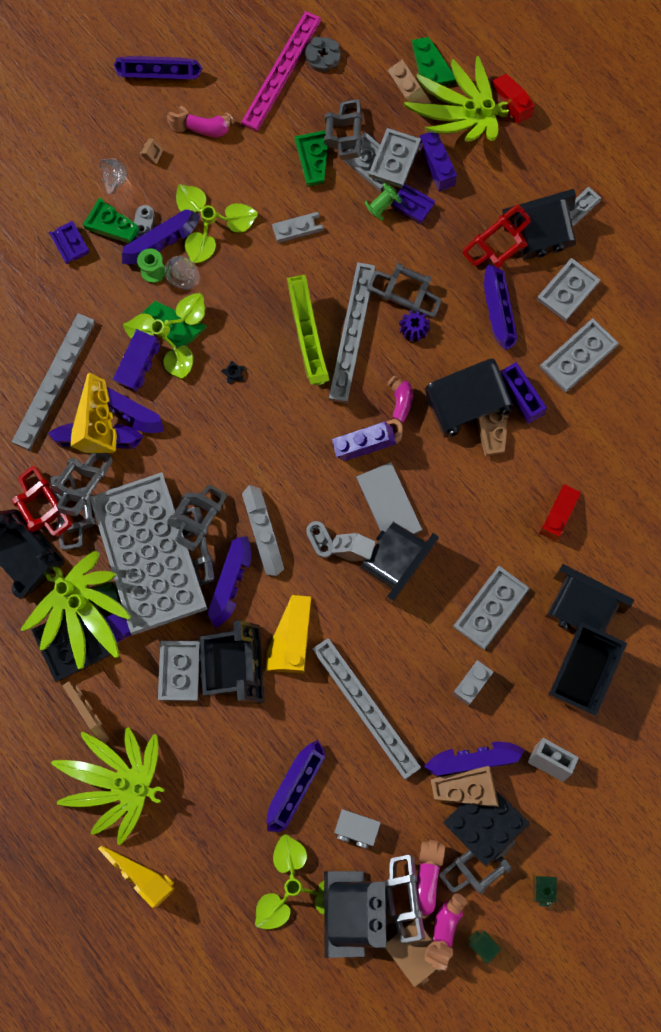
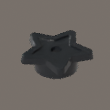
[221,361,245,384]

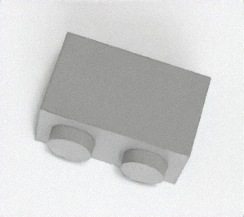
[331,533,375,561]
[452,660,493,706]
[528,738,579,782]
[334,809,381,849]

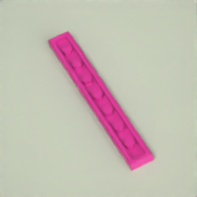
[241,11,321,132]

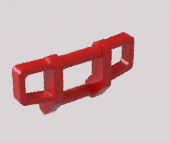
[462,205,531,268]
[12,466,72,537]

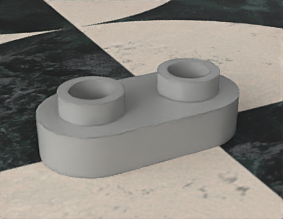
[134,205,155,239]
[306,521,333,558]

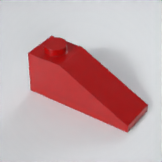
[491,73,535,124]
[539,484,581,542]

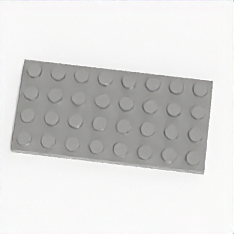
[90,472,207,635]

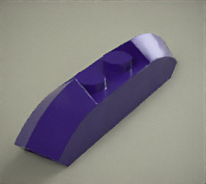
[114,56,203,79]
[122,209,200,264]
[484,264,518,350]
[82,386,164,433]
[48,423,143,449]
[208,536,251,628]
[267,740,325,832]
[424,741,525,777]

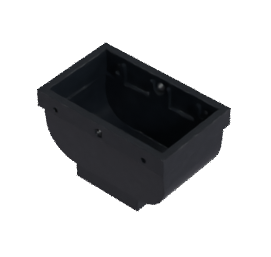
[548,622,627,717]

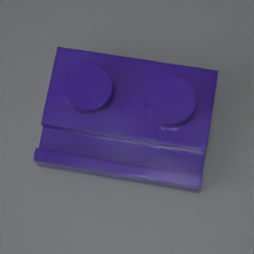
[391,183,435,224]
[49,221,90,265]

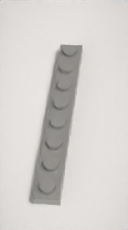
[329,262,375,404]
[12,313,96,451]
[312,638,421,780]

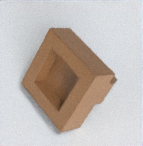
[139,138,164,164]

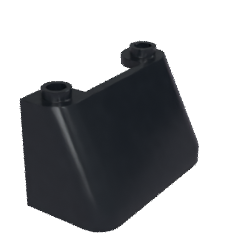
[425,358,514,438]
[0,509,65,599]

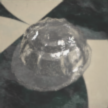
[98,158,127,194]
[164,256,199,290]

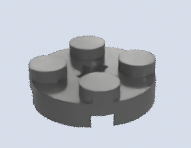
[305,37,340,72]

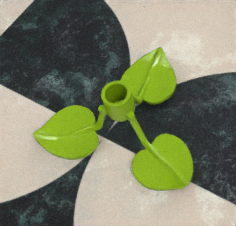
[176,184,258,263]
[123,293,205,379]
[255,834,324,929]

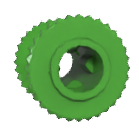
[365,183,401,220]
[137,248,166,283]

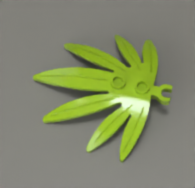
[404,56,509,142]
[21,551,131,669]
[51,727,165,845]

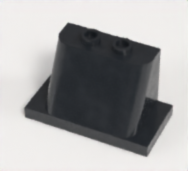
[502,189,576,260]
[359,521,439,603]
[545,564,634,632]
[200,620,265,704]
[324,871,386,958]

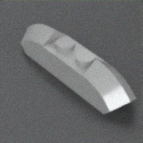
[242,485,284,576]

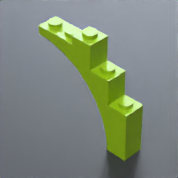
[287,275,329,385]

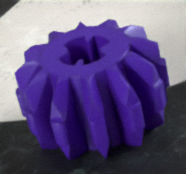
[399,310,430,342]

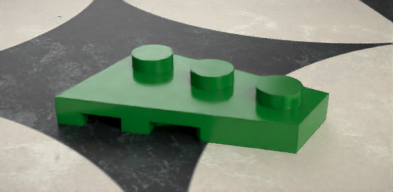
[411,37,457,89]
[294,130,328,187]
[83,197,139,243]
[142,301,207,348]

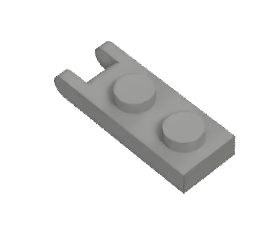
[272,212,324,243]

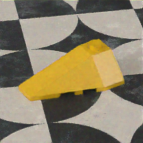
[71,373,117,453]
[265,595,311,674]
[98,846,175,908]

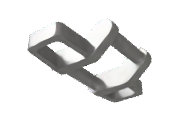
[324,99,363,160]
[367,262,441,319]
[51,453,113,516]
[51,474,96,551]
[167,485,227,551]
[182,507,214,586]
[439,840,515,895]
[384,855,425,943]

